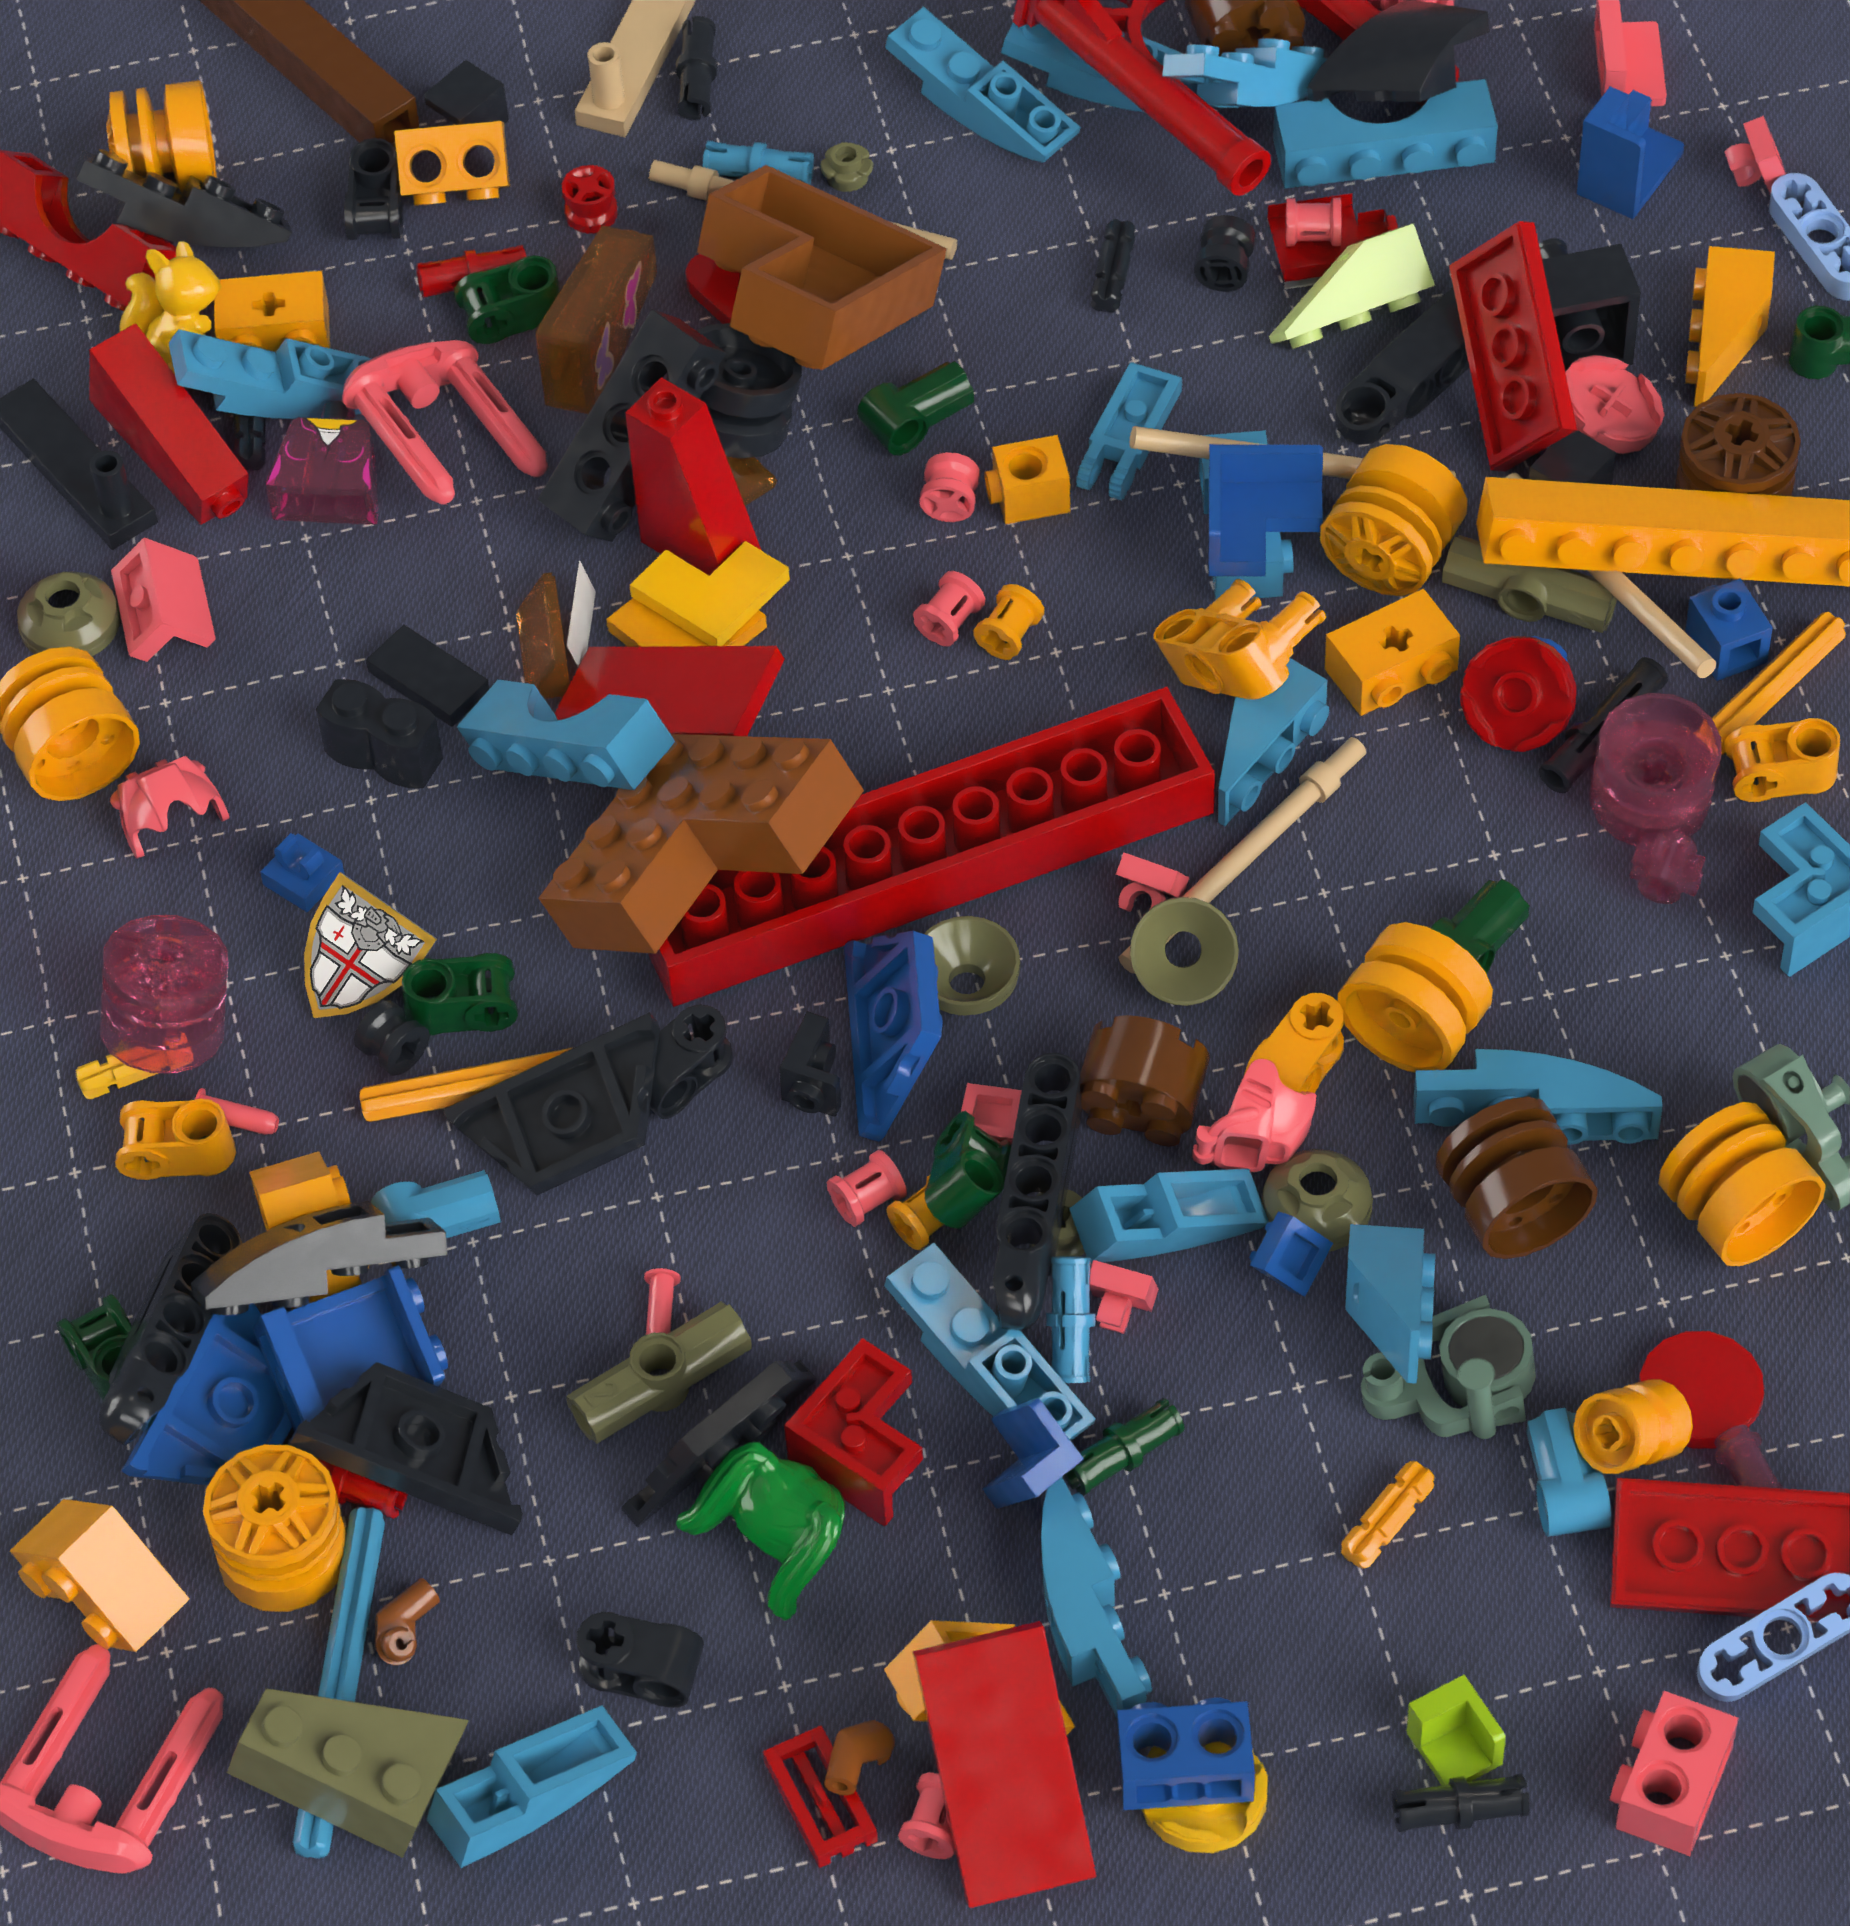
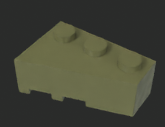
[227,1688,469,1858]

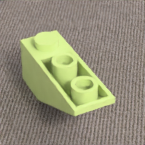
[1269,223,1435,349]

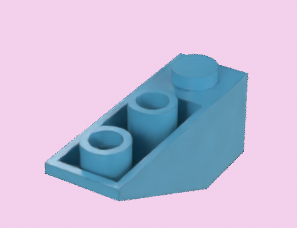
[1218,658,1329,826]
[1345,1224,1435,1384]

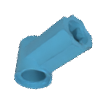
[371,1170,501,1238]
[1526,1408,1611,1537]

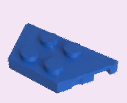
[844,931,943,1142]
[121,1303,292,1485]

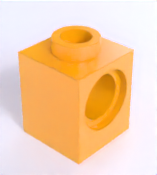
[984,435,1071,524]

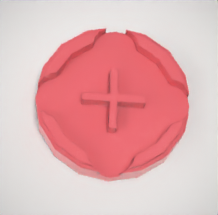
[1565,355,1664,454]

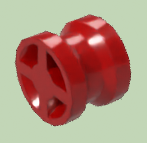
[562,165,618,234]

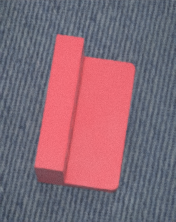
[1594,0,1667,106]
[111,537,216,662]

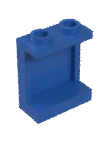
[253,1265,448,1432]

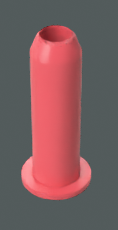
[195,1088,279,1135]
[644,1268,681,1335]

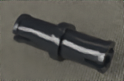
[676,16,717,120]
[1392,1774,1530,1832]

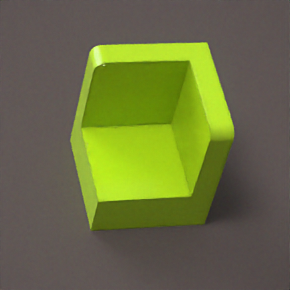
[1406,1675,1506,1785]

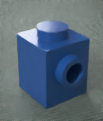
[1685,578,1773,681]

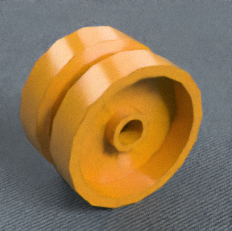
[1337,922,1493,1073]

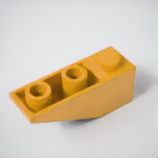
[1685,246,1775,407]

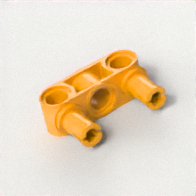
[1153,579,1326,700]

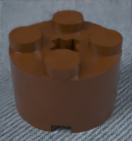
[1185,0,1305,57]
[1080,1015,1210,1147]

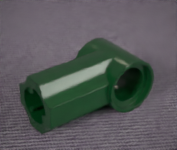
[1789,306,1850,379]
[857,361,974,456]
[1431,879,1530,974]

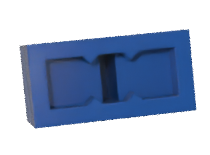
[1117,1698,1255,1810]

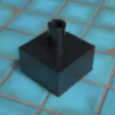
[1539,238,1641,371]

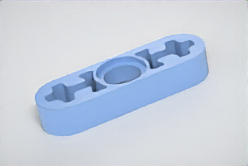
[1769,173,1850,301]
[1697,1573,1850,1702]

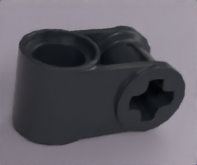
[344,138,404,240]
[650,1004,733,1119]
[577,1612,704,1708]

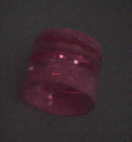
[1590,693,1721,849]
[100,915,228,1073]

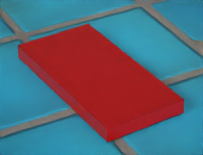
[1449,221,1577,472]
[554,646,785,736]
[1610,1478,1850,1622]
[912,1621,1097,1908]

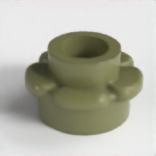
[820,142,873,192]

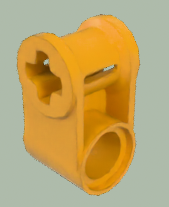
[1724,718,1840,802]
[1244,993,1344,1093]
[115,1099,236,1180]

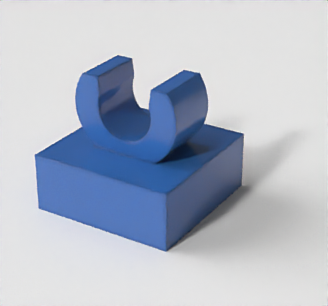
[260,833,345,912]
[1249,1211,1333,1297]

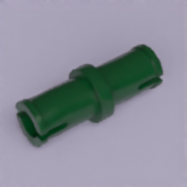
[1064,1398,1185,1496]

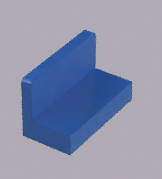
[982,1398,1084,1509]

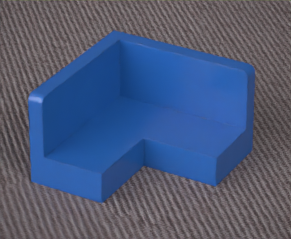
[1577,86,1684,219]
[1208,444,1323,576]

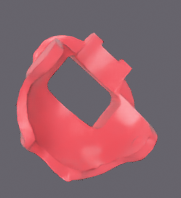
[110,756,230,858]
[1192,1059,1317,1172]

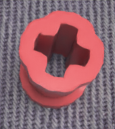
[1286,198,1341,246]
[913,571,986,646]
[826,1150,907,1227]
[898,1772,955,1859]

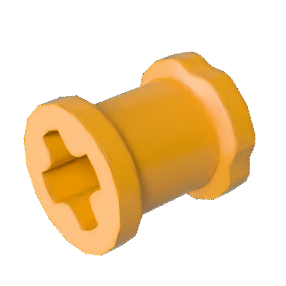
[973,584,1045,660]
[886,1175,944,1250]

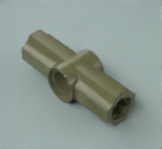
[1442,535,1617,633]
[566,1301,752,1444]

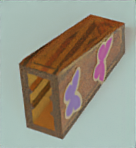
[535,226,657,414]

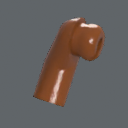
[375,1578,440,1665]
[824,1720,895,1795]

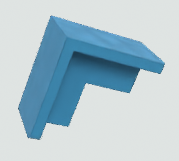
[1753,802,1850,977]

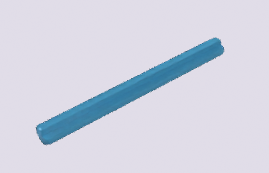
[293,1507,385,1859]

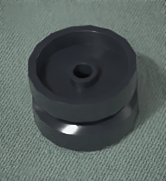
[696,323,802,458]

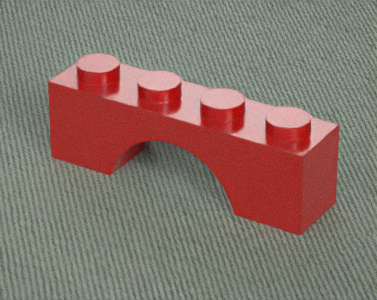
[0,150,177,311]

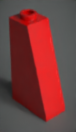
[89,323,249,525]
[625,377,762,576]

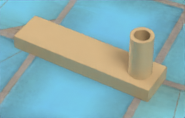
[575,0,696,137]

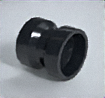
[1194,215,1256,292]

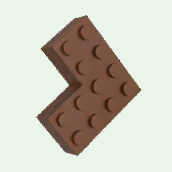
[697,165,947,370]
[538,734,864,954]

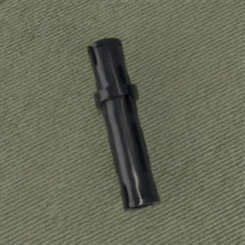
[1538,657,1668,793]

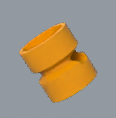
[1573,1379,1693,1474]

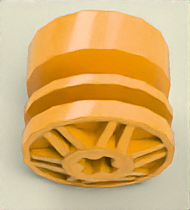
[106,80,217,193]
[1320,444,1468,596]
[0,647,140,801]
[1658,1102,1826,1267]
[203,1444,346,1612]

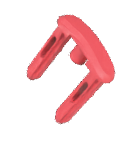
[342,340,548,505]
[0,1644,224,1873]

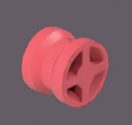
[920,452,980,522]

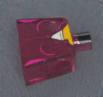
[266,400,378,525]

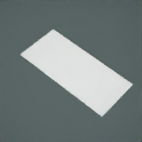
[567,561,596,667]

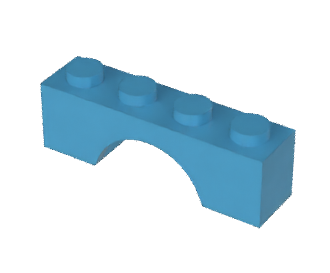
[1274,79,1498,188]
[457,680,675,790]

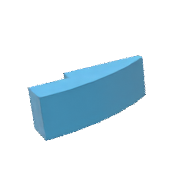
[1069,1169,1269,1263]
[427,1705,637,1868]

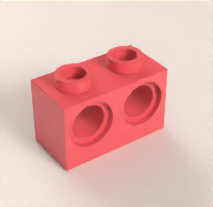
[1610,1691,1738,1856]

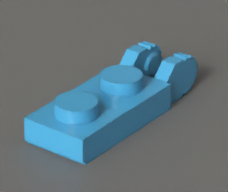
[1076,362,1182,501]

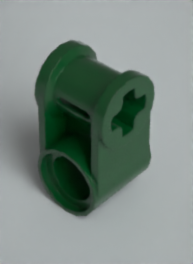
[454,255,564,344]
[402,953,518,1035]
[925,1111,1012,1229]
[56,1293,132,1400]

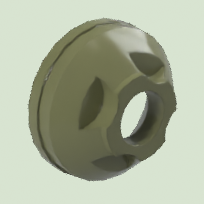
[17,571,121,656]
[1130,897,1239,1006]
[924,916,1020,1016]
[1262,1149,1373,1252]

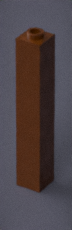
[199,0,420,149]

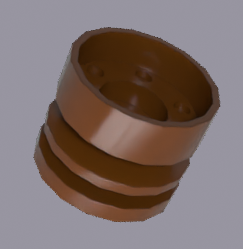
[1675,393,1801,496]
[1436,1096,1598,1259]

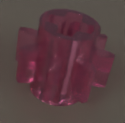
[1629,831,1706,904]

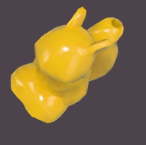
[119,241,221,374]

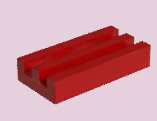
[763,1725,878,1868]

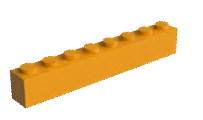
[1476,477,1850,586]

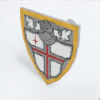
[304,872,437,1018]

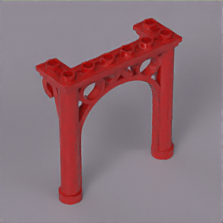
[1012,0,1459,196]

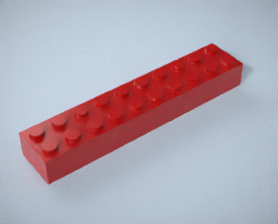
[648,687,1215,1007]

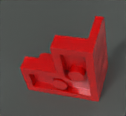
[784,1338,923,1526]

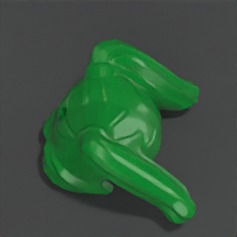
[676,1442,845,1621]

